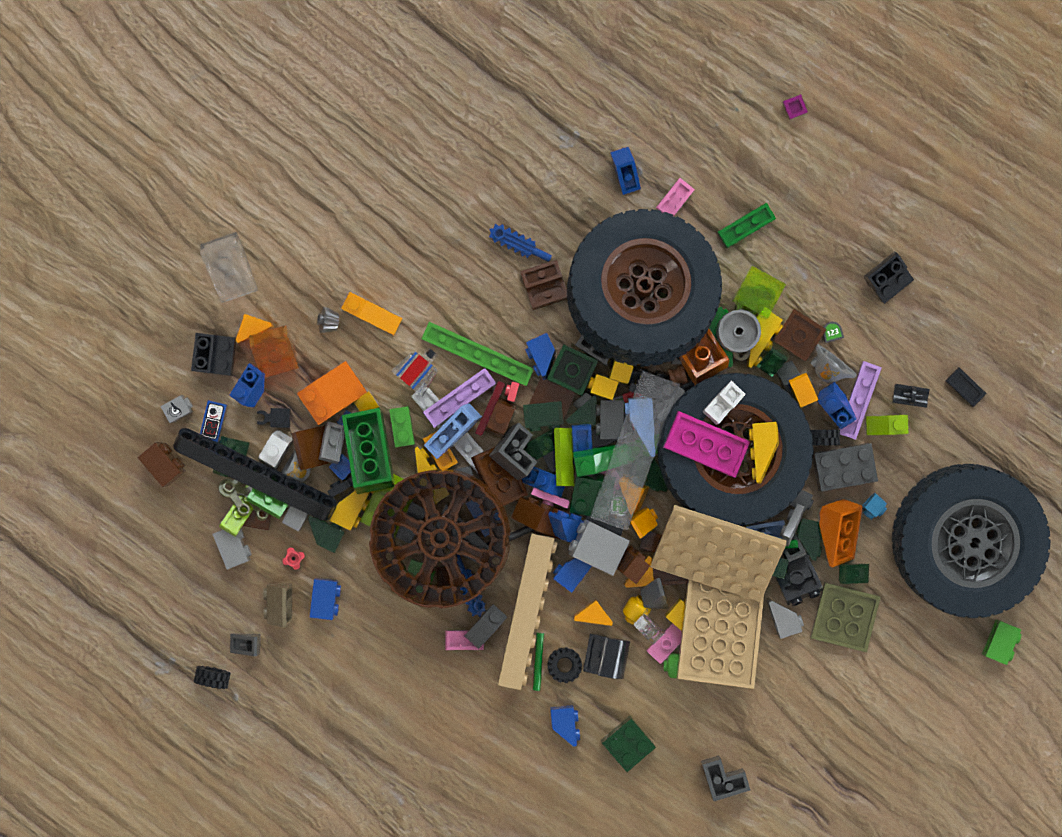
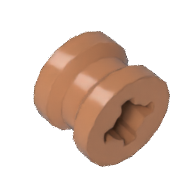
[667,365,688,388]

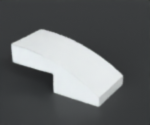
[702,381,745,425]

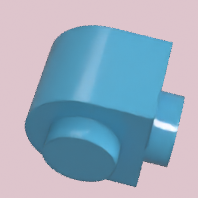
[862,493,887,520]

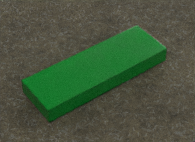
[717,202,776,249]

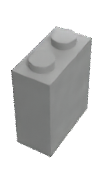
[568,519,630,576]

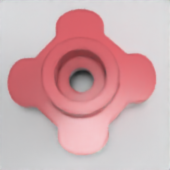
[282,547,305,570]

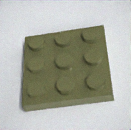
[810,582,881,652]

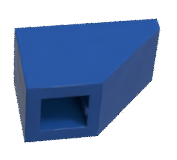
[525,333,556,380]
[229,363,265,407]
[818,382,857,429]
[522,466,565,497]
[548,510,584,543]
[550,705,580,746]

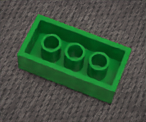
[342,408,395,494]

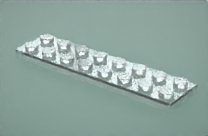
[590,371,680,530]

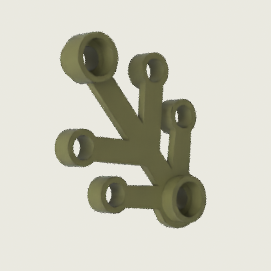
[219,479,290,521]

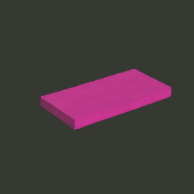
[663,411,750,478]

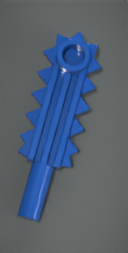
[489,224,552,262]
[457,554,486,617]

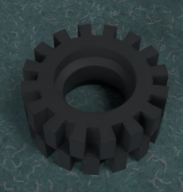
[810,430,840,445]
[547,647,582,683]
[194,666,231,689]

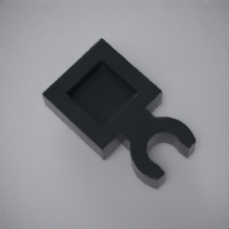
[257,408,291,428]
[327,477,353,497]

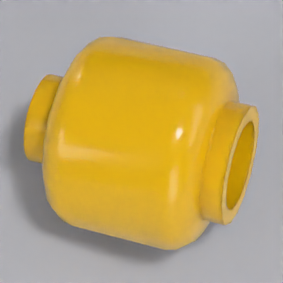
[623,595,651,625]

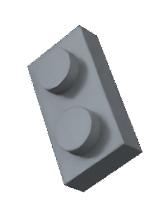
[319,422,345,464]
[780,504,804,547]

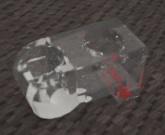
[633,613,665,645]

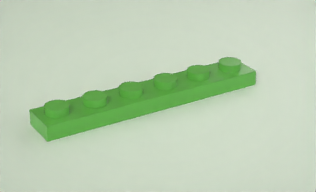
[421,322,534,386]

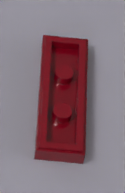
[475,381,505,436]

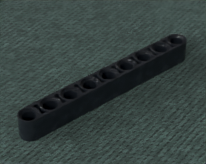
[173,428,337,521]

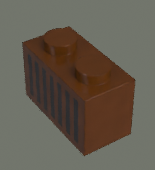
[617,545,650,584]

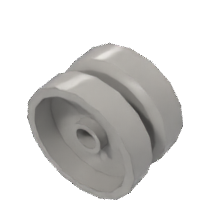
[716,310,761,353]

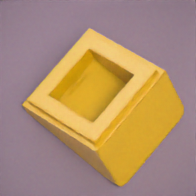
[354,391,380,411]

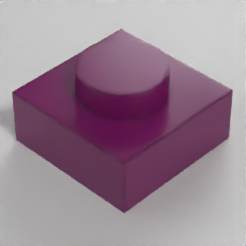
[782,94,808,120]

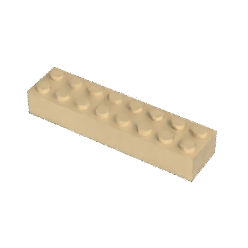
[498,532,557,690]

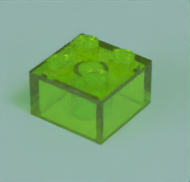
[732,266,786,319]

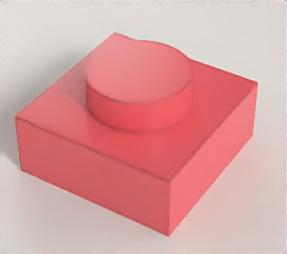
[504,382,519,402]

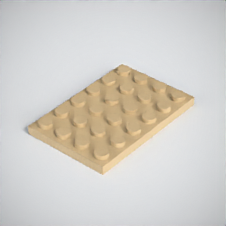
[650,505,786,602]
[677,579,764,689]

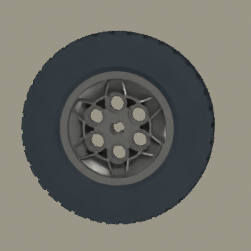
[892,464,1051,618]

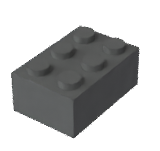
[812,443,878,492]

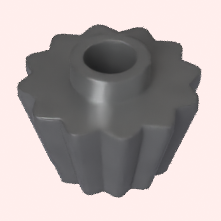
[317,307,339,333]

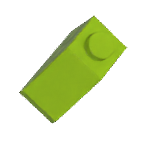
[866,415,909,435]

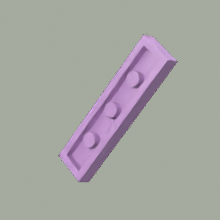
[838,361,882,440]
[423,368,496,428]

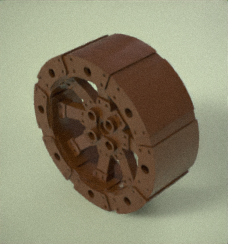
[369,469,511,608]

